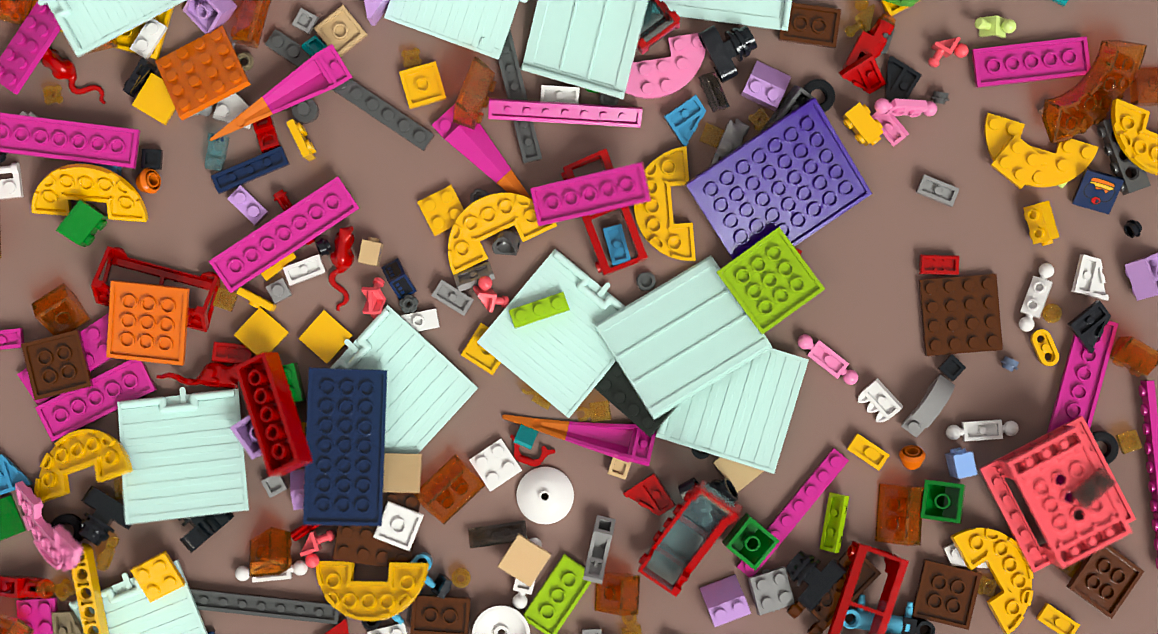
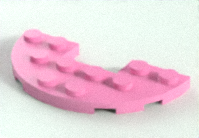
[625,33,706,99]
[15,481,82,572]

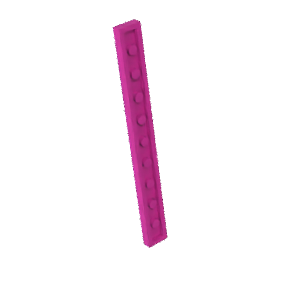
[1139,380,1158,569]

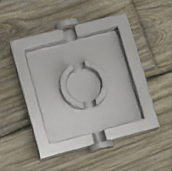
[748,566,795,615]

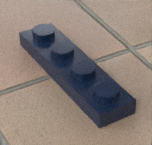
[211,146,290,194]

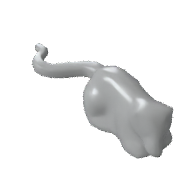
[710,119,750,166]

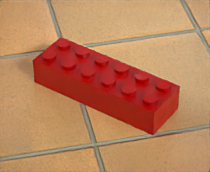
[235,352,313,477]

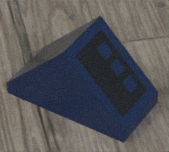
[381,258,417,300]

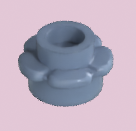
[1000,356,1019,372]

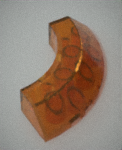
[1042,40,1147,143]

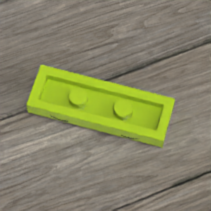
[509,292,570,329]
[820,492,849,553]

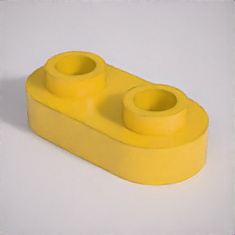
[1030,329,1059,366]

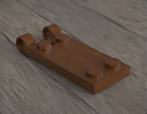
[787,551,881,634]

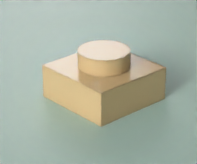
[608,458,631,480]

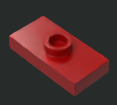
[919,255,959,275]
[212,341,252,364]

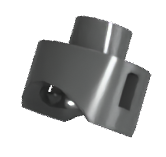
[291,99,319,124]
[492,230,521,256]

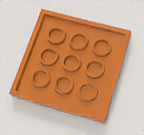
[155,26,251,121]
[106,280,190,366]

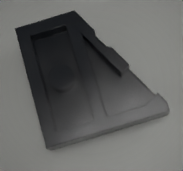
[885,56,922,102]
[123,57,157,98]
[1068,300,1111,353]

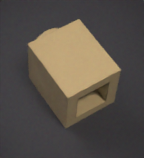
[358,237,383,267]

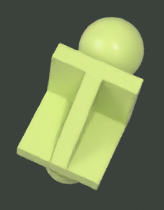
[975,15,1016,38]

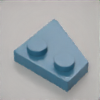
[663,95,706,147]
[0,454,33,495]

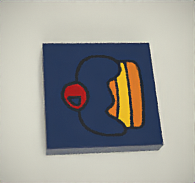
[1072,168,1124,214]

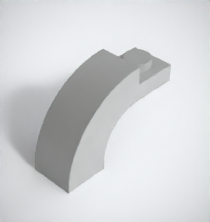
[901,374,955,438]
[583,515,616,584]

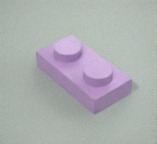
[227,185,269,226]

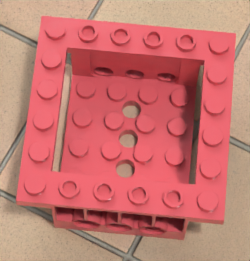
[979,416,1136,573]

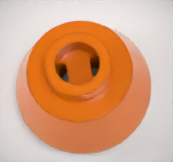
[136,168,161,194]
[899,445,926,470]

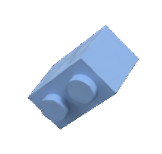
[945,447,977,479]

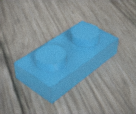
[603,224,631,266]

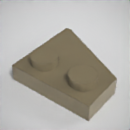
[51,610,84,634]

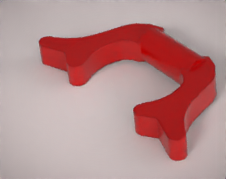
[510,434,555,467]

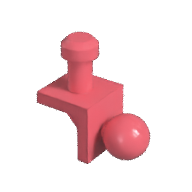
[928,37,969,68]
[473,276,509,313]
[361,277,386,319]
[300,530,335,568]

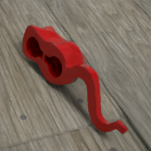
[40,47,106,105]
[328,226,354,311]
[156,362,239,389]

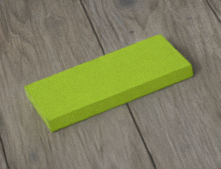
[523,553,591,634]

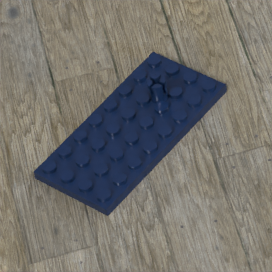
[303,368,387,526]

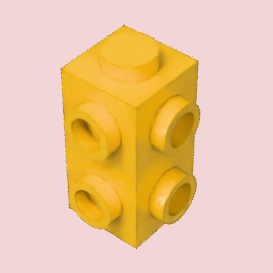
[842,102,883,146]
[1023,201,1059,246]

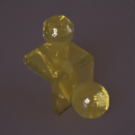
[845,0,875,37]

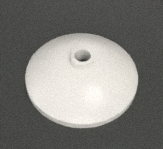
[516,466,574,524]
[472,605,530,634]

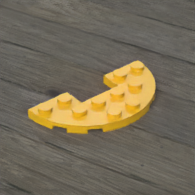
[1111,99,1158,175]
[984,113,1098,188]
[634,146,696,261]
[32,164,148,222]
[448,192,557,275]
[34,429,133,503]
[950,527,1034,634]
[316,561,429,621]

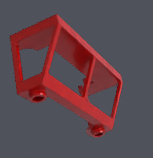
[561,149,648,276]
[91,246,220,332]
[828,541,909,634]

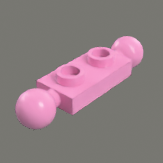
[874,98,937,117]
[797,334,858,385]

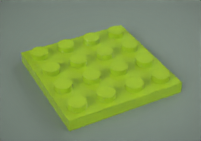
[716,227,825,335]

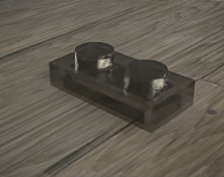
[698,72,730,112]
[1071,467,1116,509]

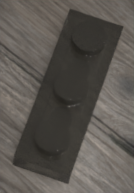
[468,520,528,549]

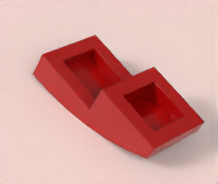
[253,116,280,153]

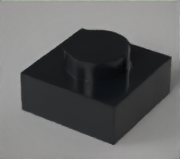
[141,149,163,170]
[938,354,966,381]
[431,573,452,599]

